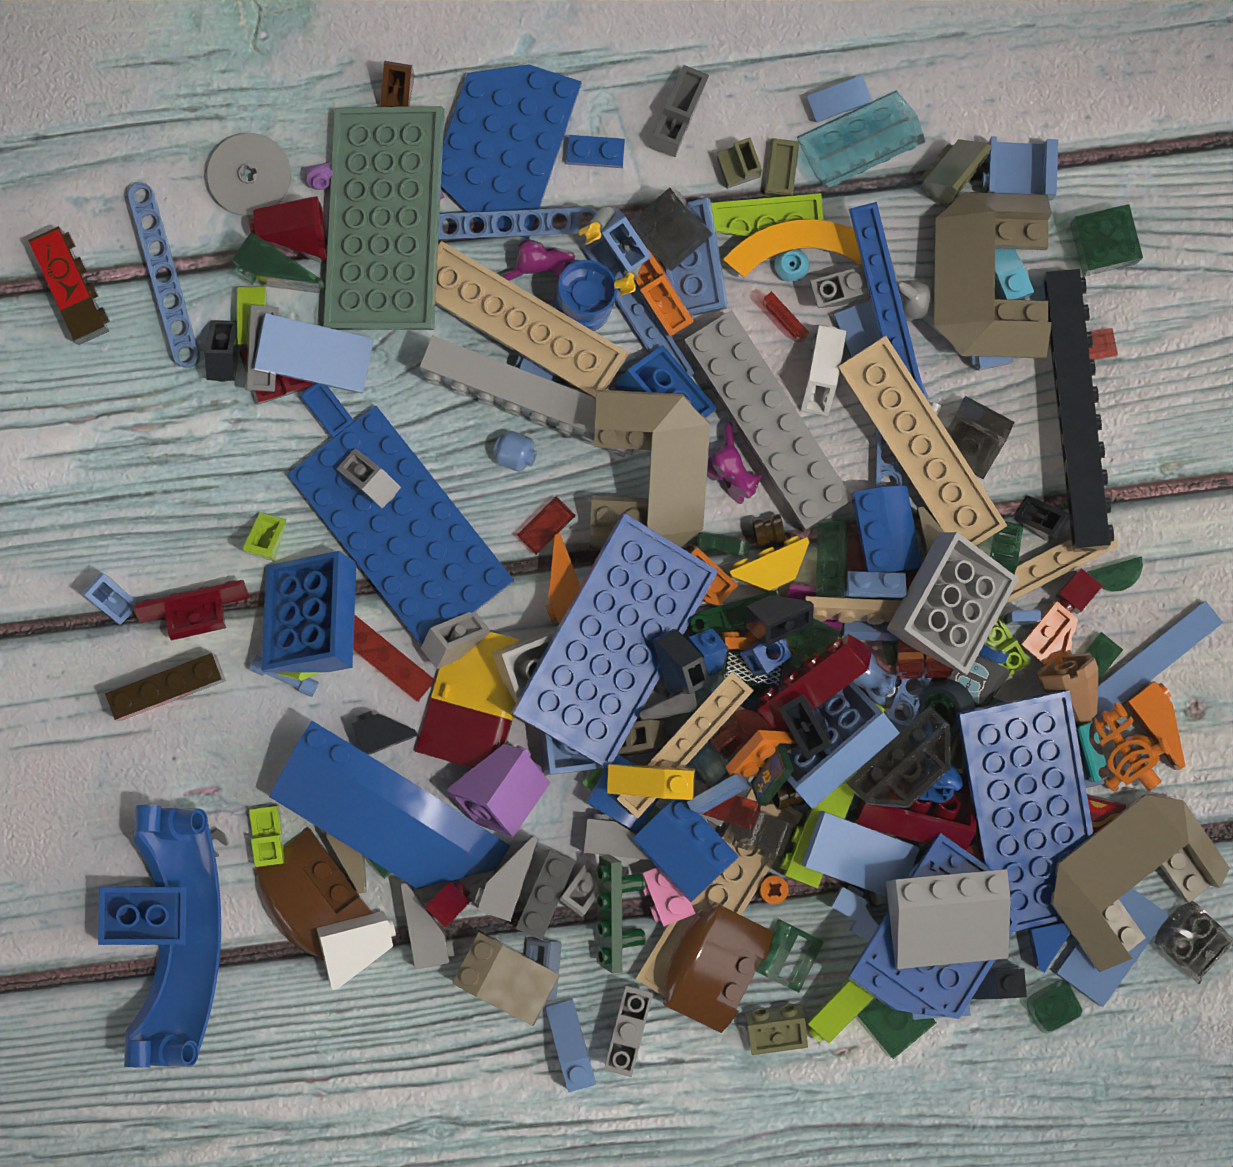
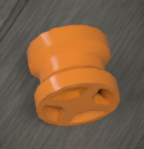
[759,875,789,904]

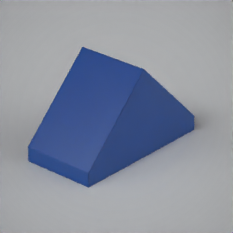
[1028,922,1071,973]

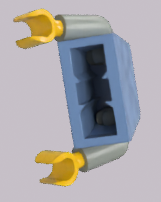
[578,206,652,296]

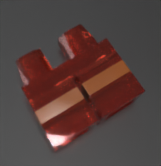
[895,639,953,679]

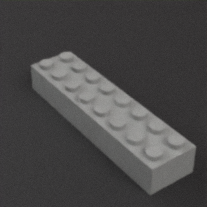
[683,310,853,533]
[420,335,634,457]

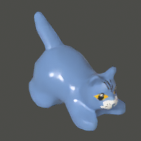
[853,653,902,706]

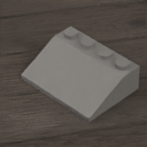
[887,532,1019,675]
[886,869,1011,969]

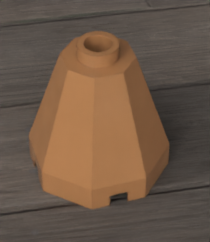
[1036,653,1098,726]

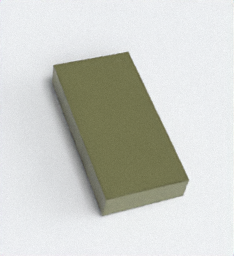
[765,138,800,197]

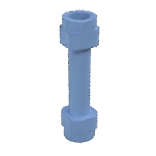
[250,655,319,697]

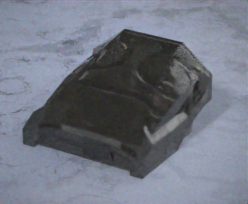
[1154,901,1233,984]

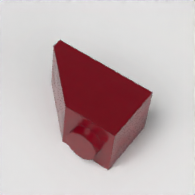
[425,881,472,927]

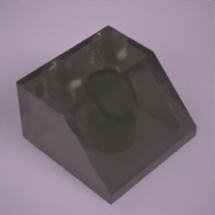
[630,187,713,271]
[946,396,1015,479]

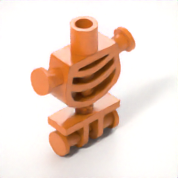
[1092,702,1171,791]

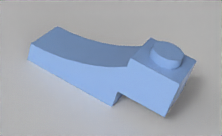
[830,885,879,941]

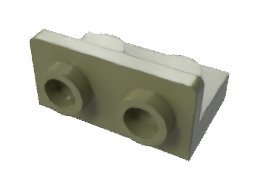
[745,1003,808,1055]

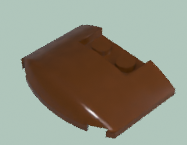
[255,828,374,960]
[663,903,773,1033]

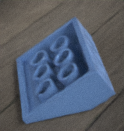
[779,682,900,809]

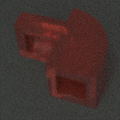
[711,709,775,757]

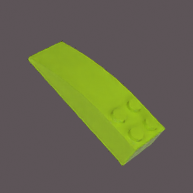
[780,764,866,888]

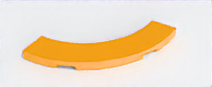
[723,219,862,278]

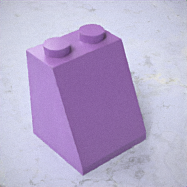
[447,744,550,837]

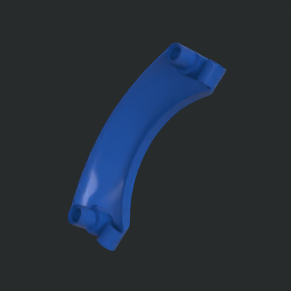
[124,805,221,1068]

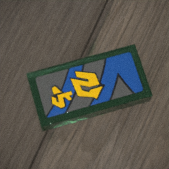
[750,747,794,806]

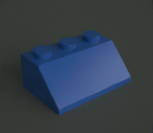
[613,345,717,418]
[851,486,921,573]
[632,799,739,903]

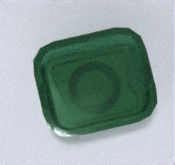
[1026,980,1083,1034]

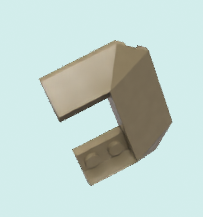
[934,192,1052,359]
[589,390,710,550]
[1050,794,1230,972]

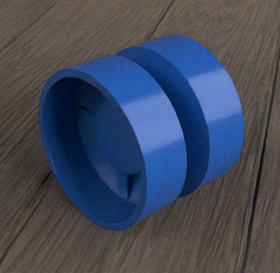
[553,260,617,331]

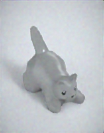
[898,281,939,334]

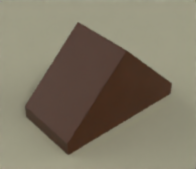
[380,61,415,107]

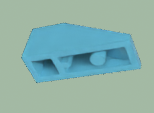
[995,249,1034,300]

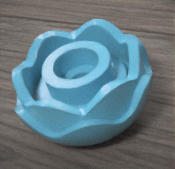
[774,249,809,282]

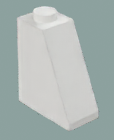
[801,325,846,416]
[317,911,396,990]

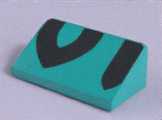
[1076,722,1109,782]

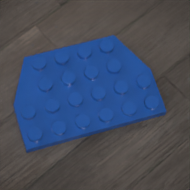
[441,64,582,239]
[847,833,1019,1019]

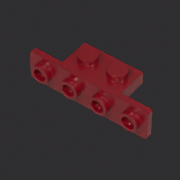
[133,580,250,641]

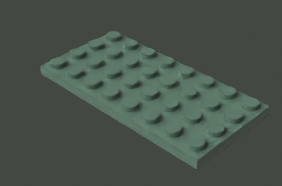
[324,106,445,330]

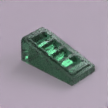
[989,521,1024,575]

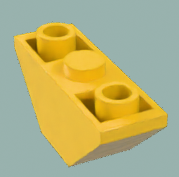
[729,535,809,593]

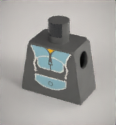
[947,655,1011,715]

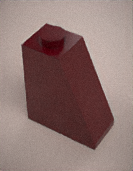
[249,196,327,263]

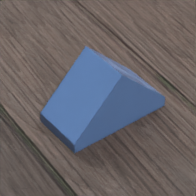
[82,572,138,625]

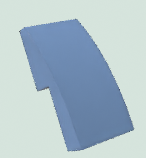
[807,76,872,122]

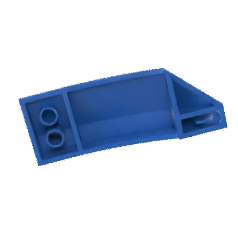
[269,721,510,889]

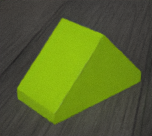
[243,512,287,562]

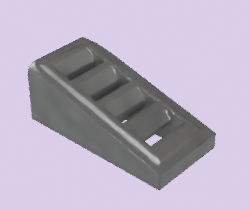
[640,692,697,721]

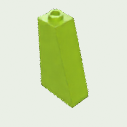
[806,978,874,1043]

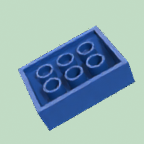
[261,551,356,672]

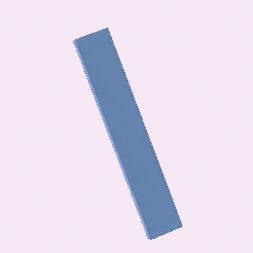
[583,236,695,377]
[1091,601,1223,722]

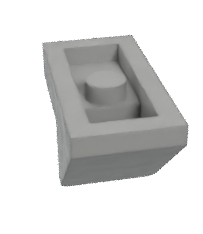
[559,860,599,917]

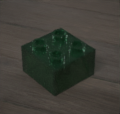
[1070,204,1143,277]

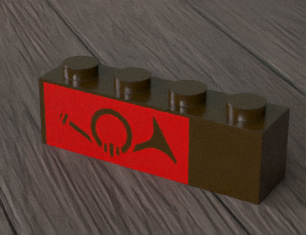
[28,226,110,345]
[105,653,226,721]

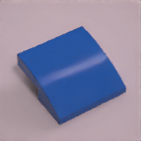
[586,754,659,833]

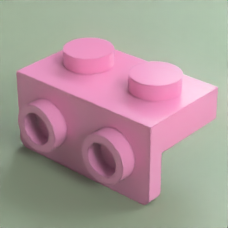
[643,867,695,927]

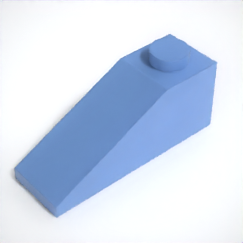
[546,999,596,1093]

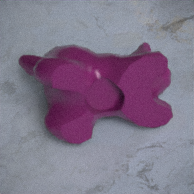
[501,239,575,281]
[707,422,762,504]

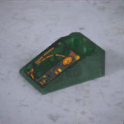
[232,232,326,294]

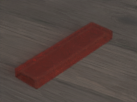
[353,615,436,702]

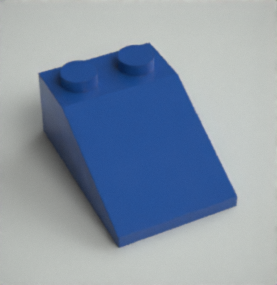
[98,886,186,945]

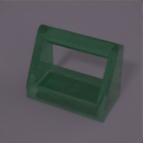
[756,919,824,993]

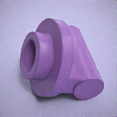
[305,162,333,190]

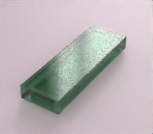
[816,520,848,598]

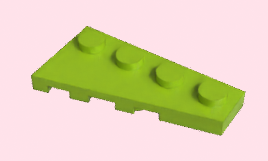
[711,193,824,250]

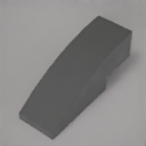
[650,65,709,157]

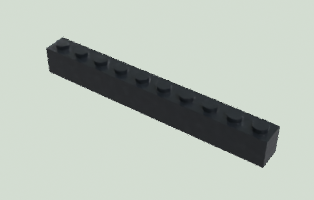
[1043,269,1114,552]

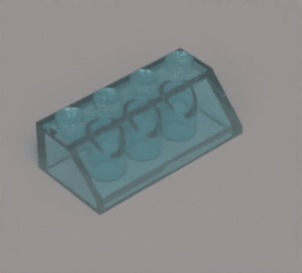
[797,90,925,189]

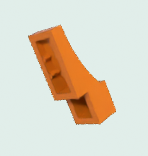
[635,247,694,337]

